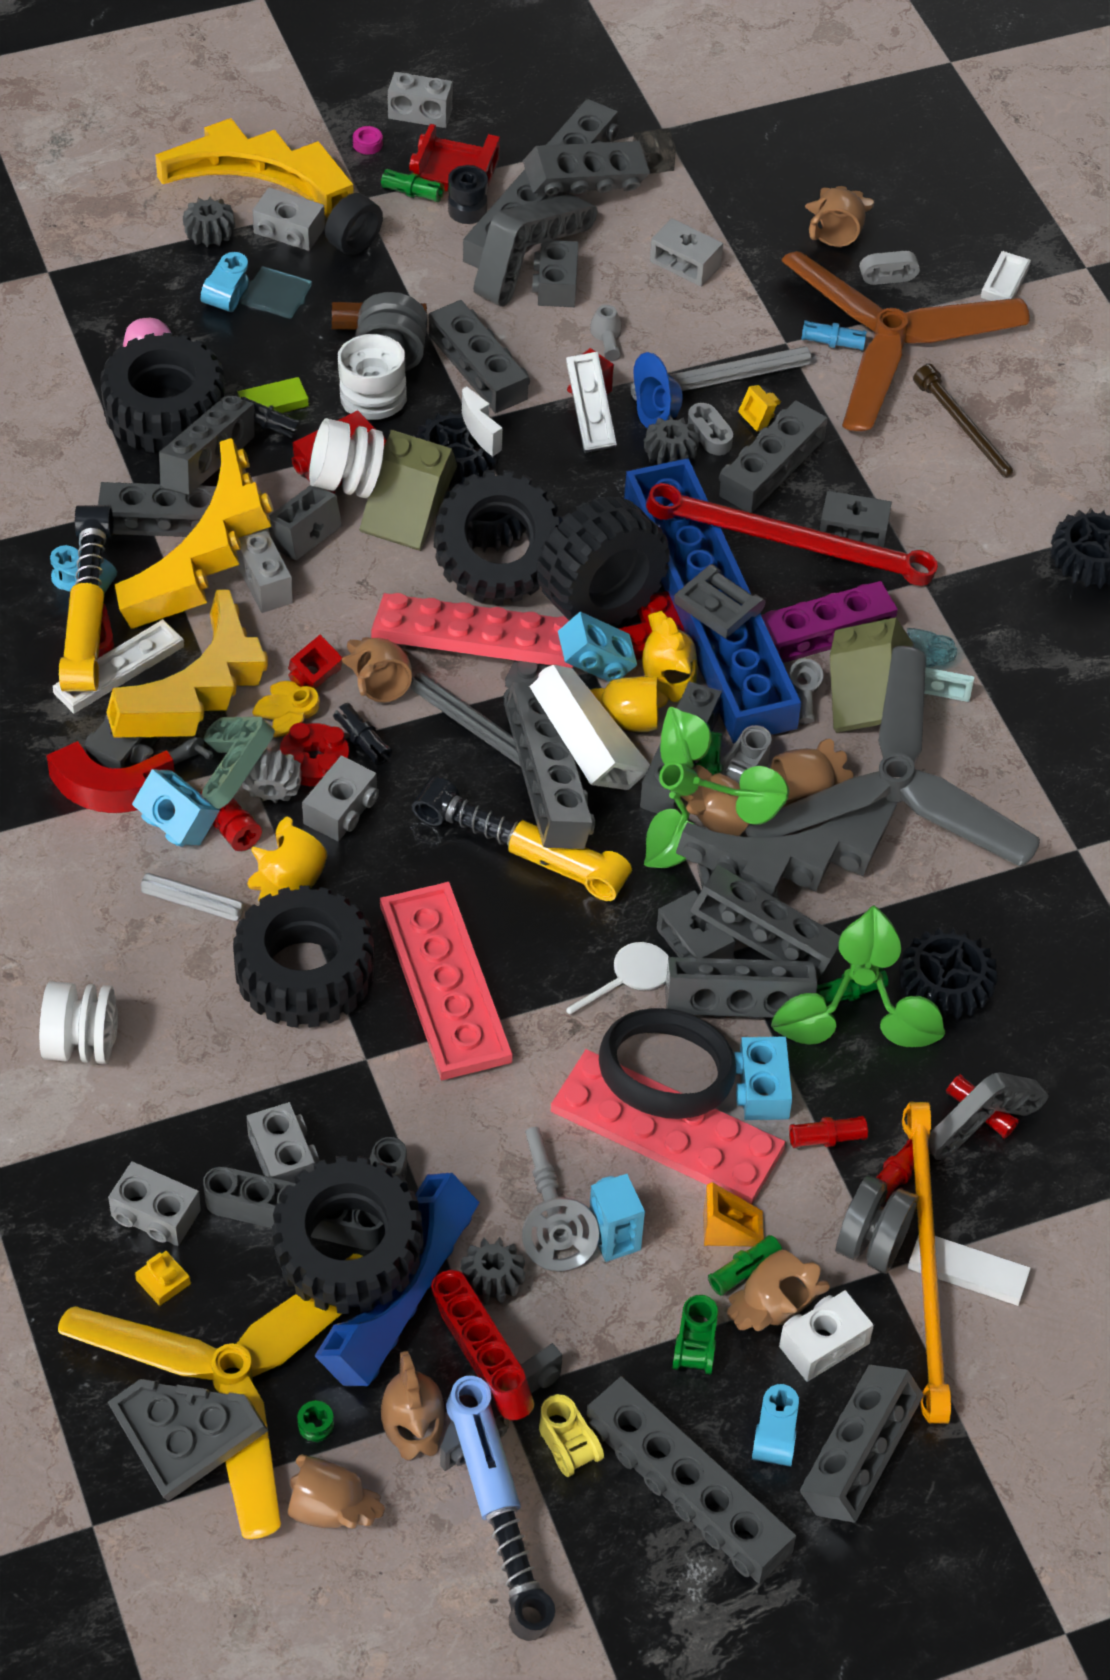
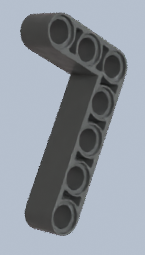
[473,194,598,307]
[203,1137,407,1250]

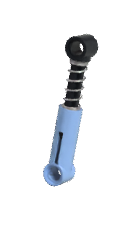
[446,1375,555,1641]

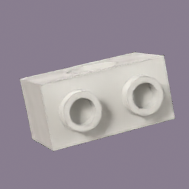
[779,1290,874,1382]

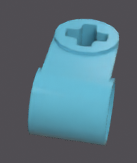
[200,252,249,312]
[50,545,117,594]
[752,1384,799,1467]

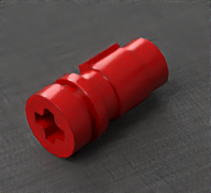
[200,790,262,851]

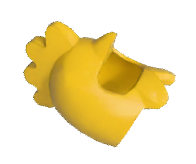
[642,611,698,702]
[590,676,669,732]
[247,816,328,901]

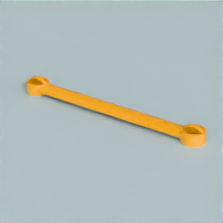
[902,1102,951,1424]

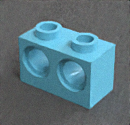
[558,612,637,682]
[734,1036,792,1120]
[589,1174,645,1262]

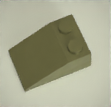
[359,430,457,551]
[830,617,913,733]

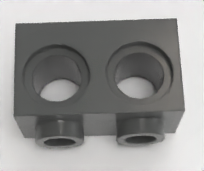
[532,240,578,308]

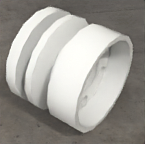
[338,334,407,420]
[309,418,384,498]
[39,981,118,1064]

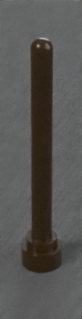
[913,364,1013,477]

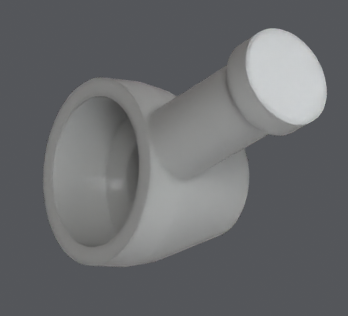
[590,305,622,361]
[789,659,823,724]

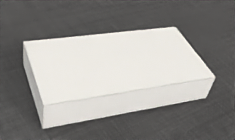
[981,251,1031,301]

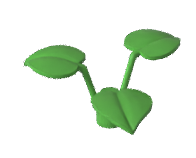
[644,707,789,868]
[771,905,945,1047]

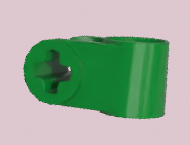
[672,1295,718,1375]

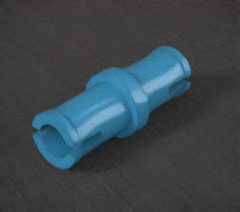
[801,320,867,351]

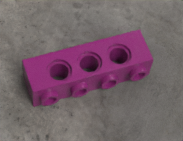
[761,581,898,663]

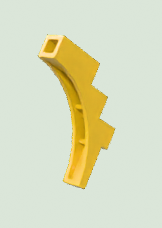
[155,118,354,217]
[115,438,273,629]
[106,590,268,738]

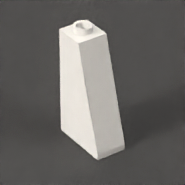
[529,665,650,790]

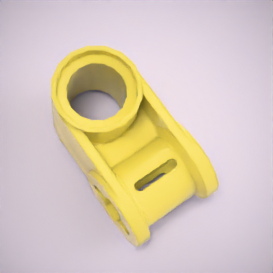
[539,1394,604,1477]

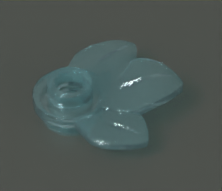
[906,628,957,668]

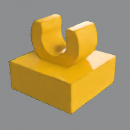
[738,385,781,431]
[135,1251,191,1306]

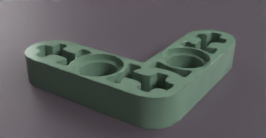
[202,717,275,809]

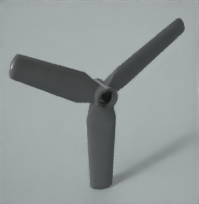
[745,646,1040,866]

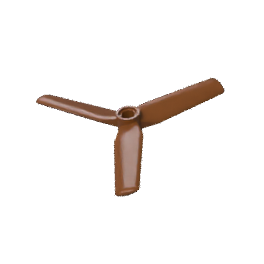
[782,251,1030,432]

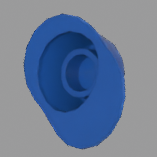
[633,352,683,429]

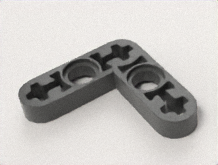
[928,1072,1048,1160]

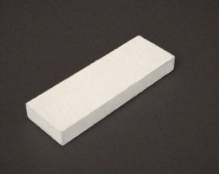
[566,352,617,453]
[908,1235,1031,1306]

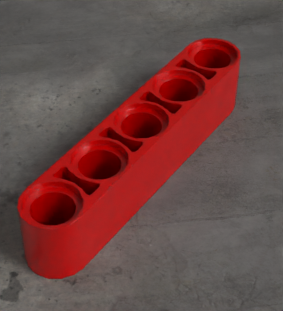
[431,1270,535,1420]

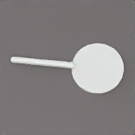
[566,942,669,1014]

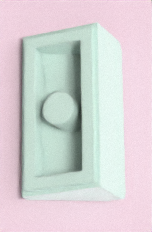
[924,667,974,702]

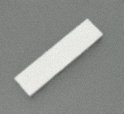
[53,619,184,714]

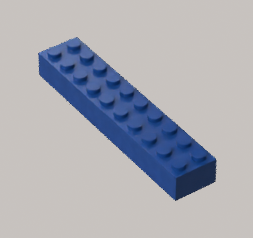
[624,458,801,744]

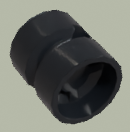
[448,165,488,224]

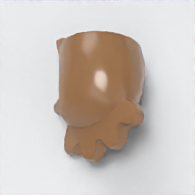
[805,186,874,247]
[342,637,412,703]
[771,739,854,807]
[682,765,749,836]
[727,1249,830,1331]
[381,1351,445,1460]
[288,1454,385,1529]

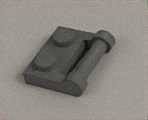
[674,564,766,639]

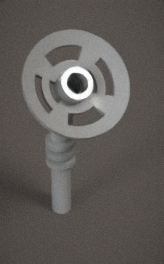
[522,1127,599,1271]

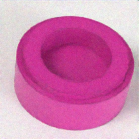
[353,126,383,155]

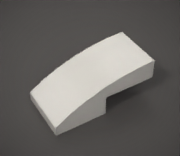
[462,386,502,457]

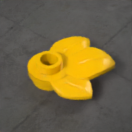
[252,681,320,737]

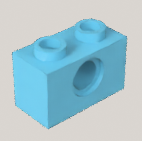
[132,769,220,847]

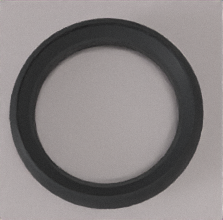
[599,1008,736,1119]

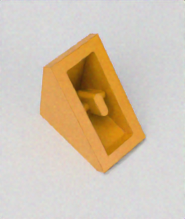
[703,1182,764,1247]

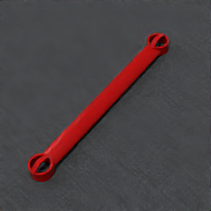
[646,483,938,586]

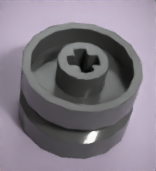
[355,292,427,371]
[835,1175,919,1274]

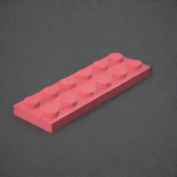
[371,593,573,668]
[380,882,512,1081]
[551,1049,786,1204]

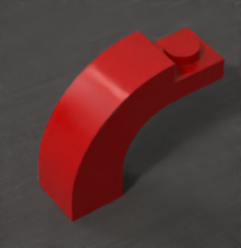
[47,741,175,813]

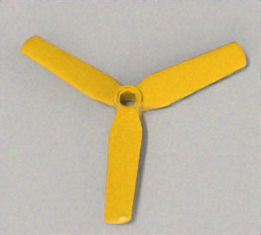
[58,1253,363,1539]

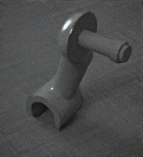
[130,737,213,765]

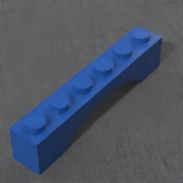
[315,1173,480,1386]

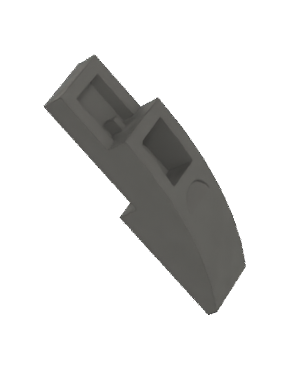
[440,1343,562,1471]

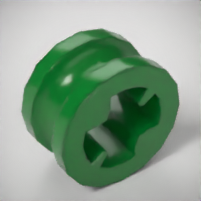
[297,1400,334,1442]

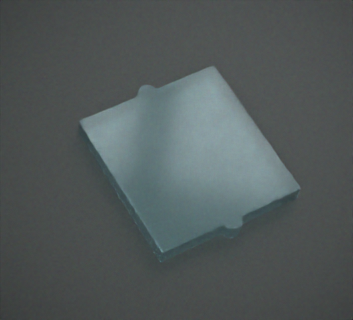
[241,266,312,319]

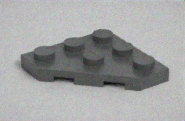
[107,1379,268,1501]

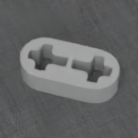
[859,251,920,285]
[688,403,733,455]

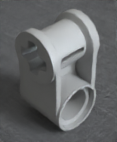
[719,725,772,783]

